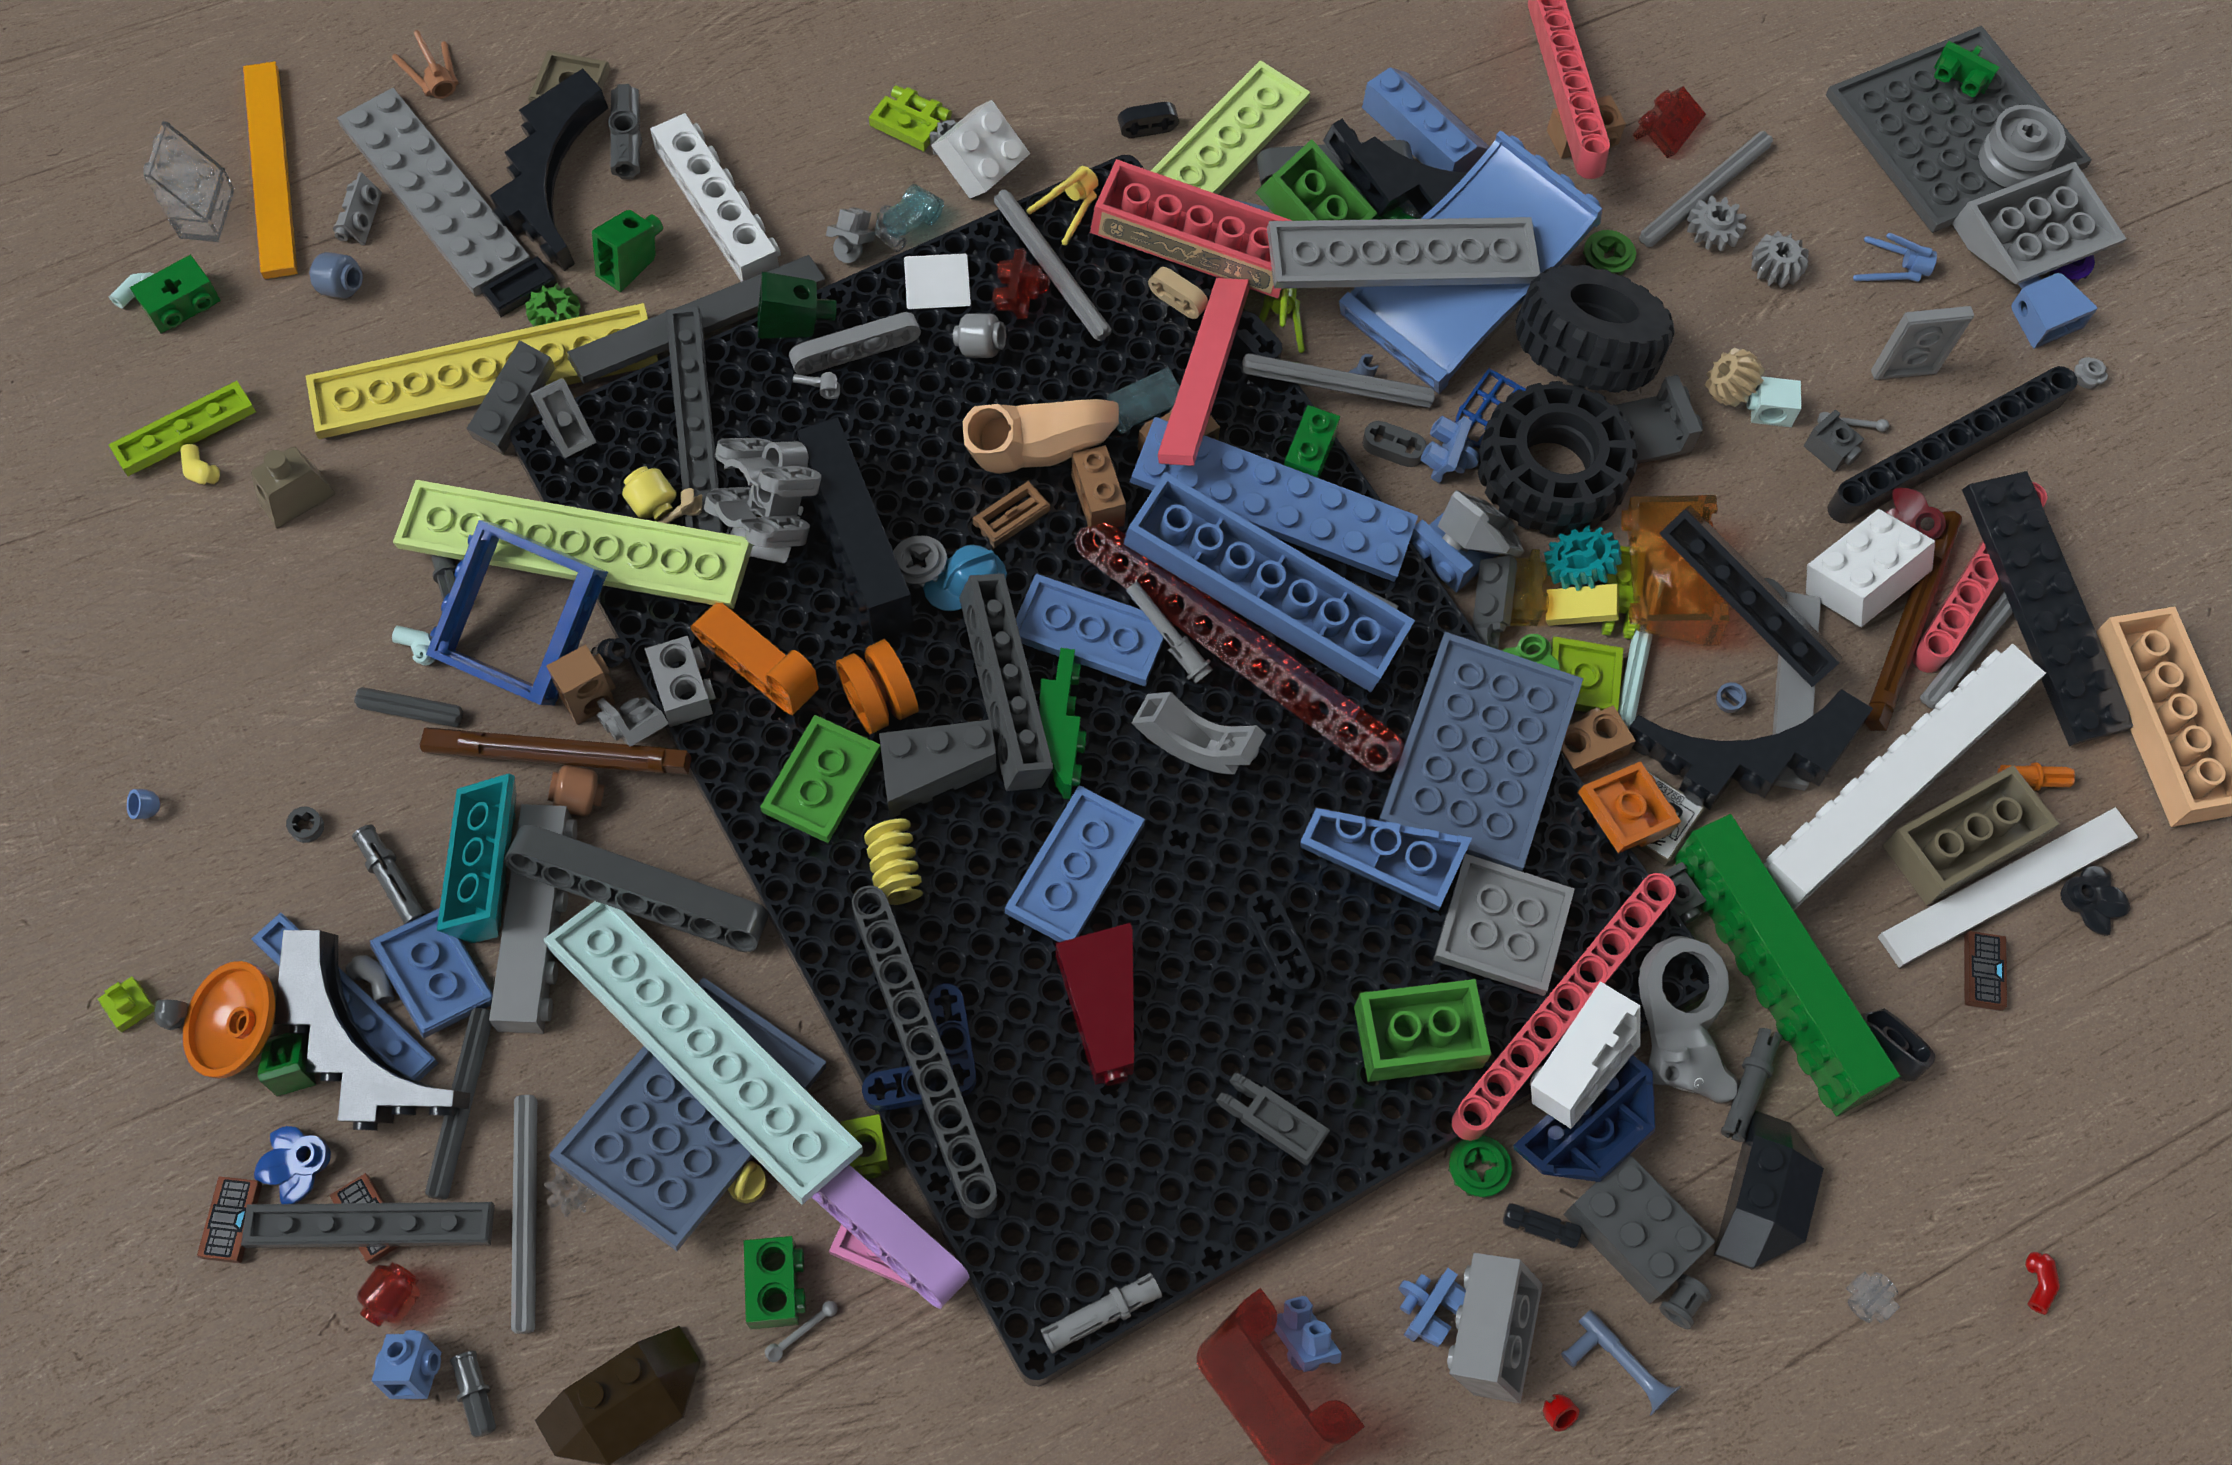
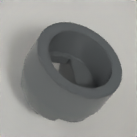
[154,1000,189,1030]

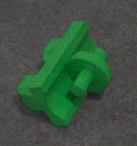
[1934,41,2000,98]

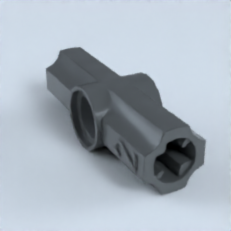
[608,84,643,179]

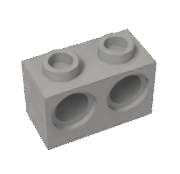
[645,636,716,727]

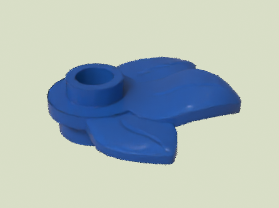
[254,1126,331,1204]

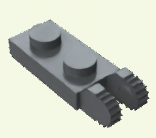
[1216,1073,1330,1166]

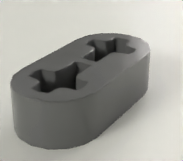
[1362,421,1427,467]

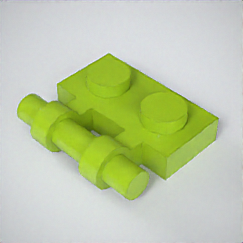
[869,85,952,151]

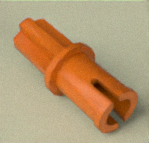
[1997,762,2075,791]

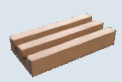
[973,481,1050,548]

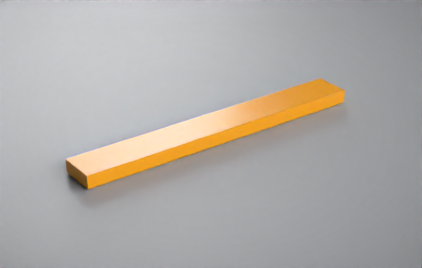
[243,61,298,279]

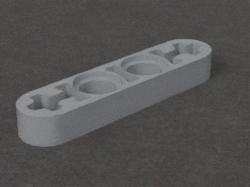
[789,312,921,375]

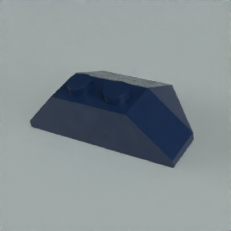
[1513,1055,1655,1182]

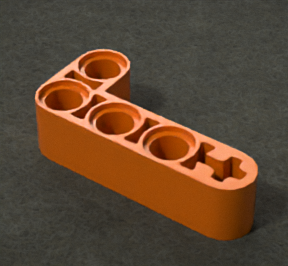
[691,603,819,715]

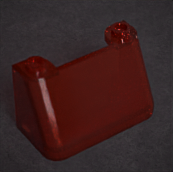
[1196,1288,1365,1465]

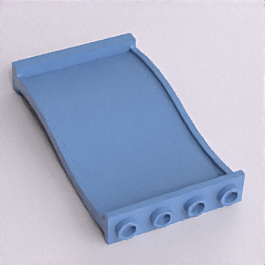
[1339,130,1602,394]

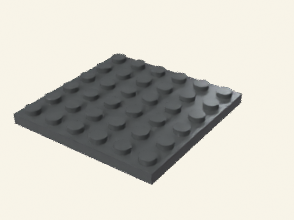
[1826,26,2092,233]

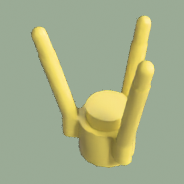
[1026,166,1098,246]

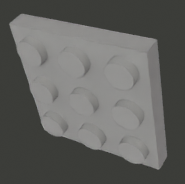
[1433,854,1574,996]

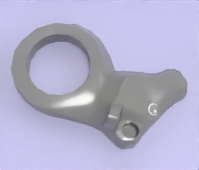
[1639,936,1739,1103]

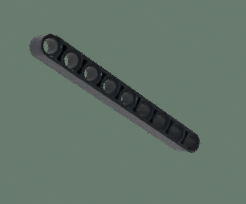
[1827,366,2078,523]

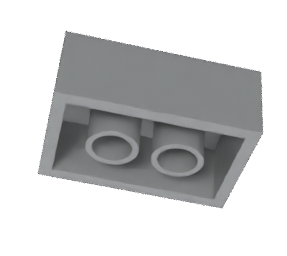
[1447,1253,1543,1404]

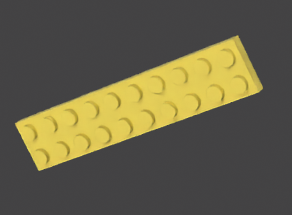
[305,303,658,439]

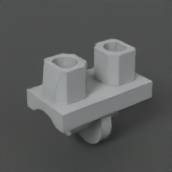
[826,207,876,263]

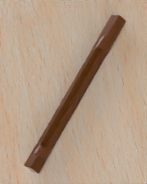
[1865,511,1962,731]
[420,727,692,774]

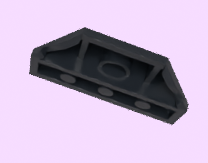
[1713,1110,1824,1270]

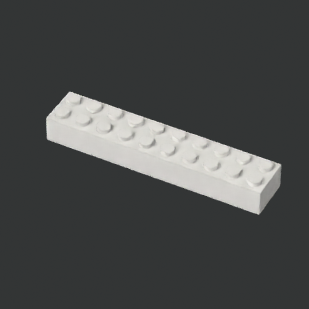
[1764,644,2046,910]

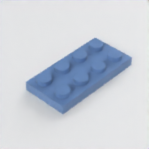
[1016,574,1171,686]
[1005,785,1145,942]

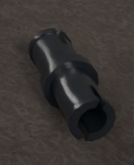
[591,638,631,667]

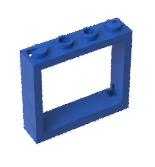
[426,520,608,706]

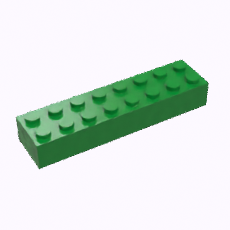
[1674,814,1900,1117]

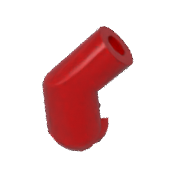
[2025,1252,2060,1315]

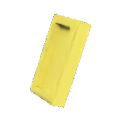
[1546,584,1619,626]

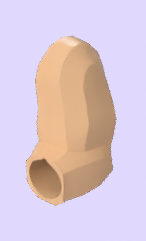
[962,399,1119,474]

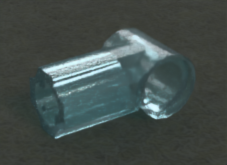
[882,184,944,238]

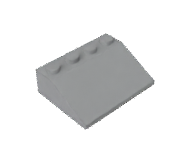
[1952,162,2126,285]

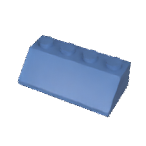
[1362,67,1490,172]

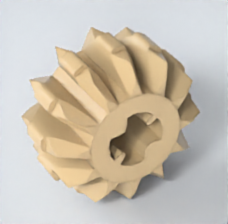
[1705,347,1765,407]

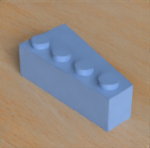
[1300,808,1472,911]

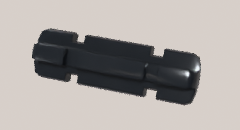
[1503,1203,1582,1248]

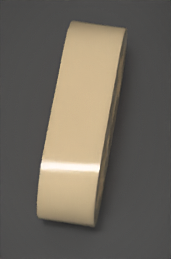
[1148,267,1208,319]

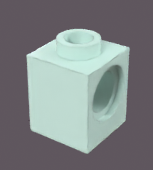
[1746,376,1801,427]

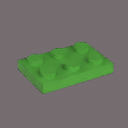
[760,715,881,843]

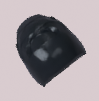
[1861,1008,1936,1082]

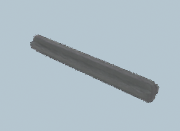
[425,1008,492,1200]

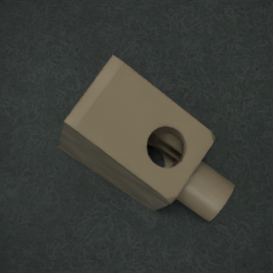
[251,447,335,528]

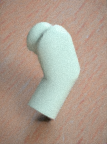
[109,272,154,308]
[392,625,435,665]

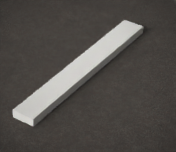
[1878,807,2138,968]

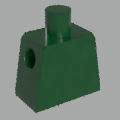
[758,272,836,339]

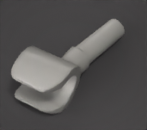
[793,372,840,399]

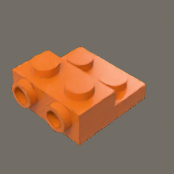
[1578,761,1681,853]

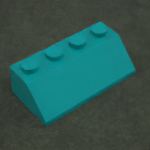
[437,773,517,943]

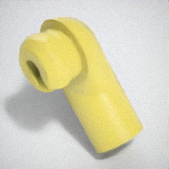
[180,444,220,485]

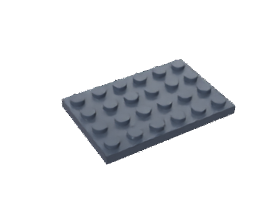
[1379,632,1583,872]
[549,977,826,1251]

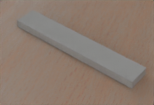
[1772,591,1821,791]

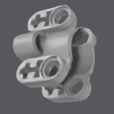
[704,438,821,548]

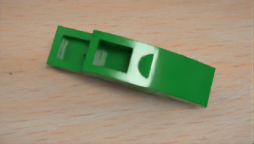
[1040,648,1087,799]

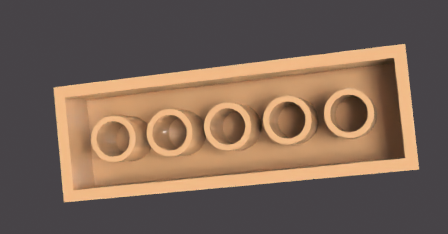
[2096,606,2232,827]

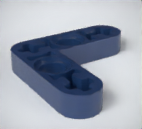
[862,984,976,1111]

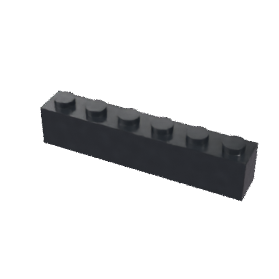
[1659,505,1842,687]

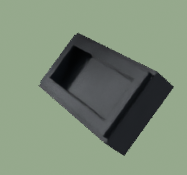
[481,256,557,317]

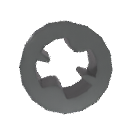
[286,806,324,843]

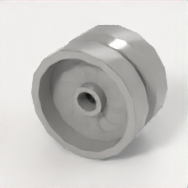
[1978,105,2066,187]

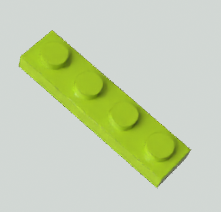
[108,381,256,477]

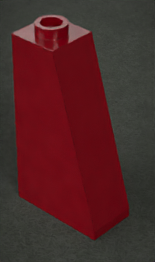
[1056,923,1134,1086]

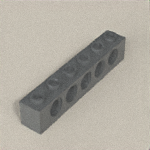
[959,573,1053,791]

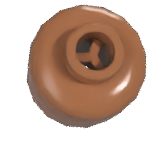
[547,765,605,817]

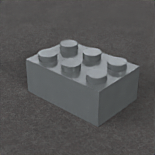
[1563,1155,1715,1304]

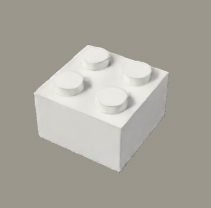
[931,100,1030,198]

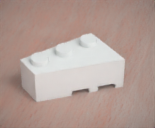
[1530,981,1640,1129]

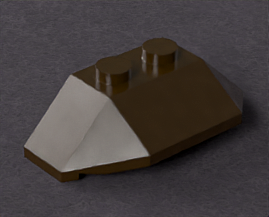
[535,1326,701,1465]

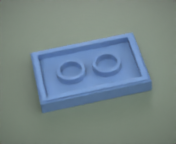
[370,908,493,1038]

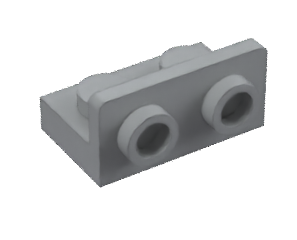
[597,697,669,747]

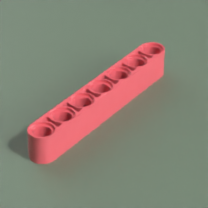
[1912,482,2047,673]

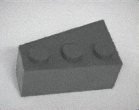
[879,719,996,819]

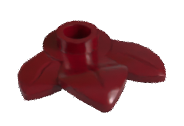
[1885,488,1946,540]

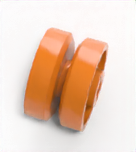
[836,639,919,734]

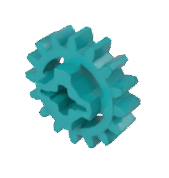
[1544,526,1622,591]

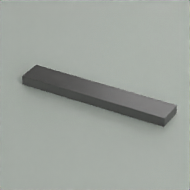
[241,1202,495,1248]

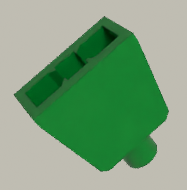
[592,210,663,293]

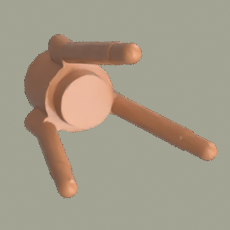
[392,30,459,99]

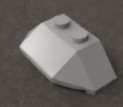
[1438,490,1524,557]

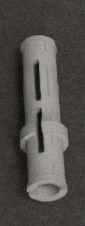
[1040,1273,1162,1354]

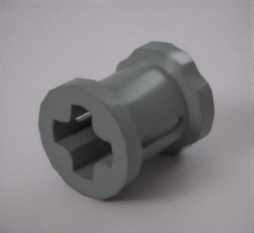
[1659,1274,1712,1329]

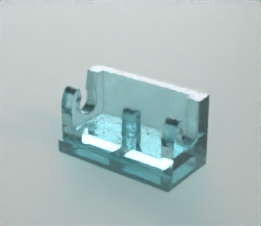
[1107,367,1180,434]

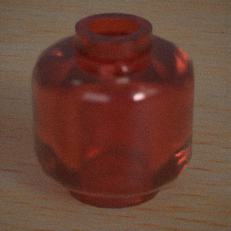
[357,1262,420,1327]

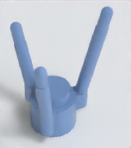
[1853,233,1937,282]

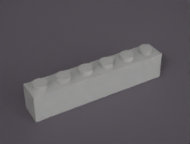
[489,804,577,1034]

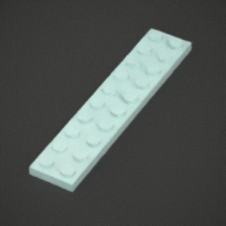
[544,901,863,1205]

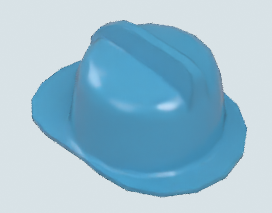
[923,545,1007,611]

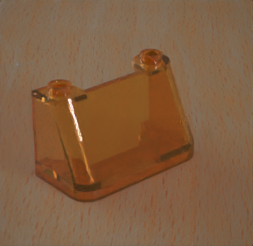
[1621,495,1730,646]

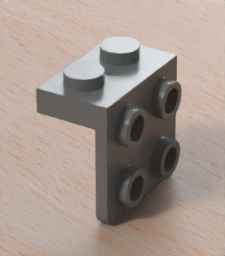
[1616,375,1703,464]

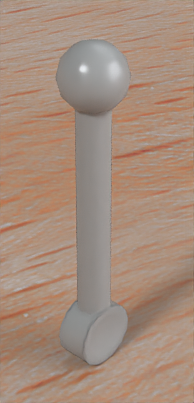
[1817,412,1889,432]
[765,1301,838,1362]

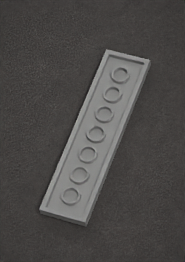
[337,88,531,297]
[1267,217,1540,288]

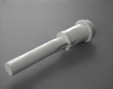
[1126,582,1213,683]

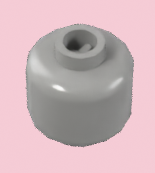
[953,314,1006,358]

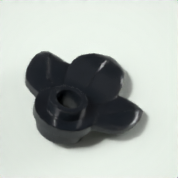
[2060,866,2131,936]

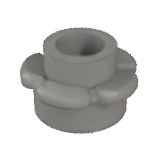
[2074,357,2108,389]

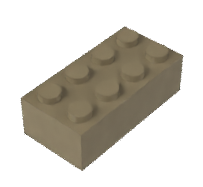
[1882,765,2059,906]

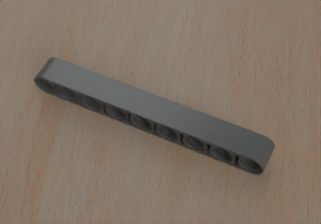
[852,886,997,1218]

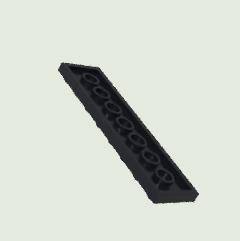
[1962,471,2133,746]

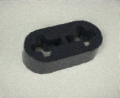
[1117,102,1180,138]
[1233,311,1282,359]

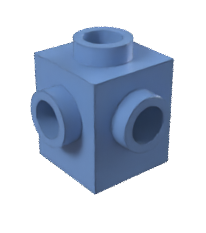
[371,1330,442,1399]

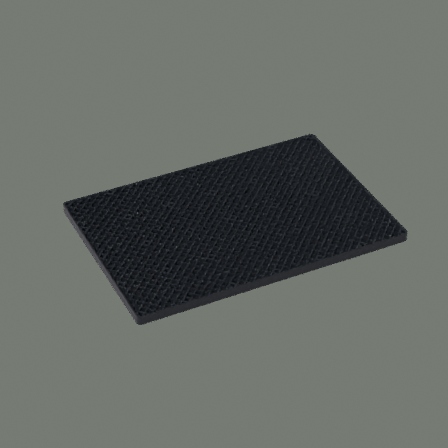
[510,155,1709,1387]

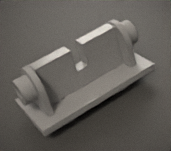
[333,172,382,245]

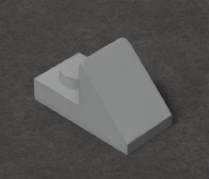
[530,378,596,458]

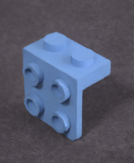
[1410,512,1498,593]

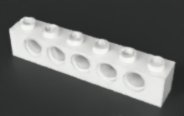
[650,113,781,282]

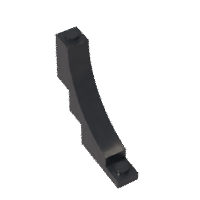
[1323,118,1468,217]

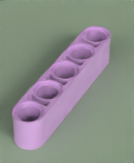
[811,1165,970,1309]

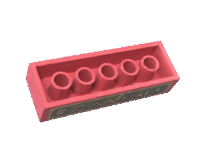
[1090,159,1292,299]

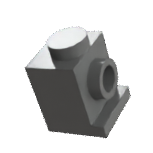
[1804,409,1864,472]
[1661,862,1706,925]

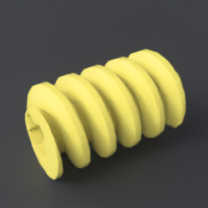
[864,819,923,905]

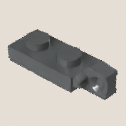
[1472,556,1518,649]

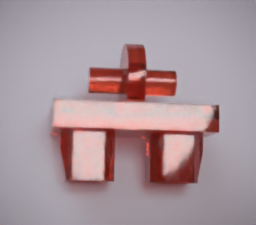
[992,248,1050,319]

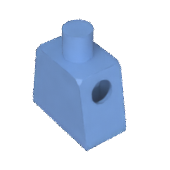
[2011,273,2098,349]

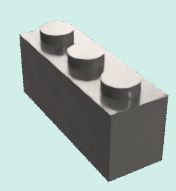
[466,340,555,455]

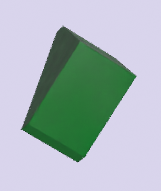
[257,1033,316,1097]

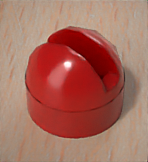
[1543,1394,1580,1432]

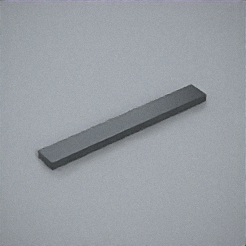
[567,255,825,384]
[666,306,724,533]

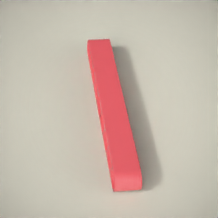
[1528,0,1610,179]
[1452,873,1676,1141]

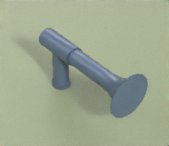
[1561,1310,1681,1416]

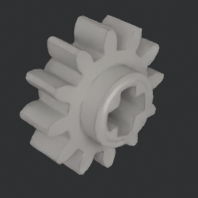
[1687,196,1746,251]

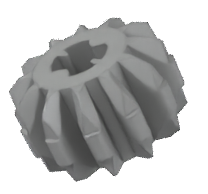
[1751,231,1809,289]

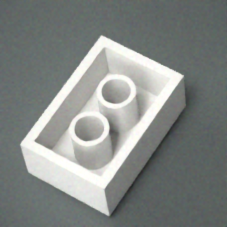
[1806,509,1935,627]

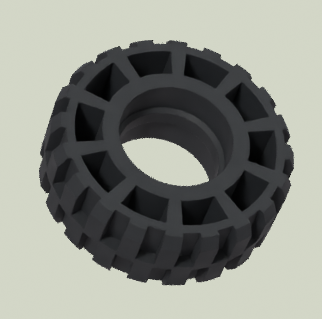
[1515,264,1675,393]
[1478,381,1638,535]

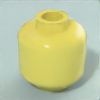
[622,466,676,521]

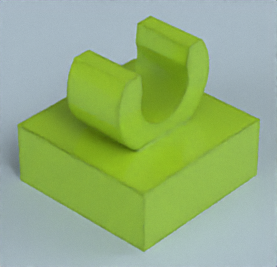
[98,976,155,1032]

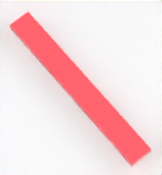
[1158,278,1250,466]

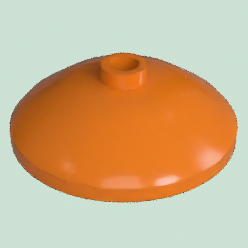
[183,961,276,1079]

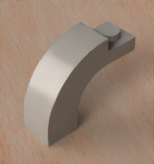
[1131,692,1266,774]

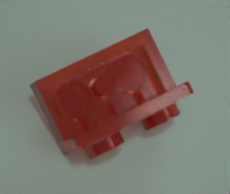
[1633,86,1706,158]

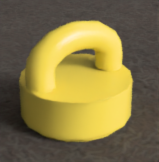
[728,1161,767,1204]

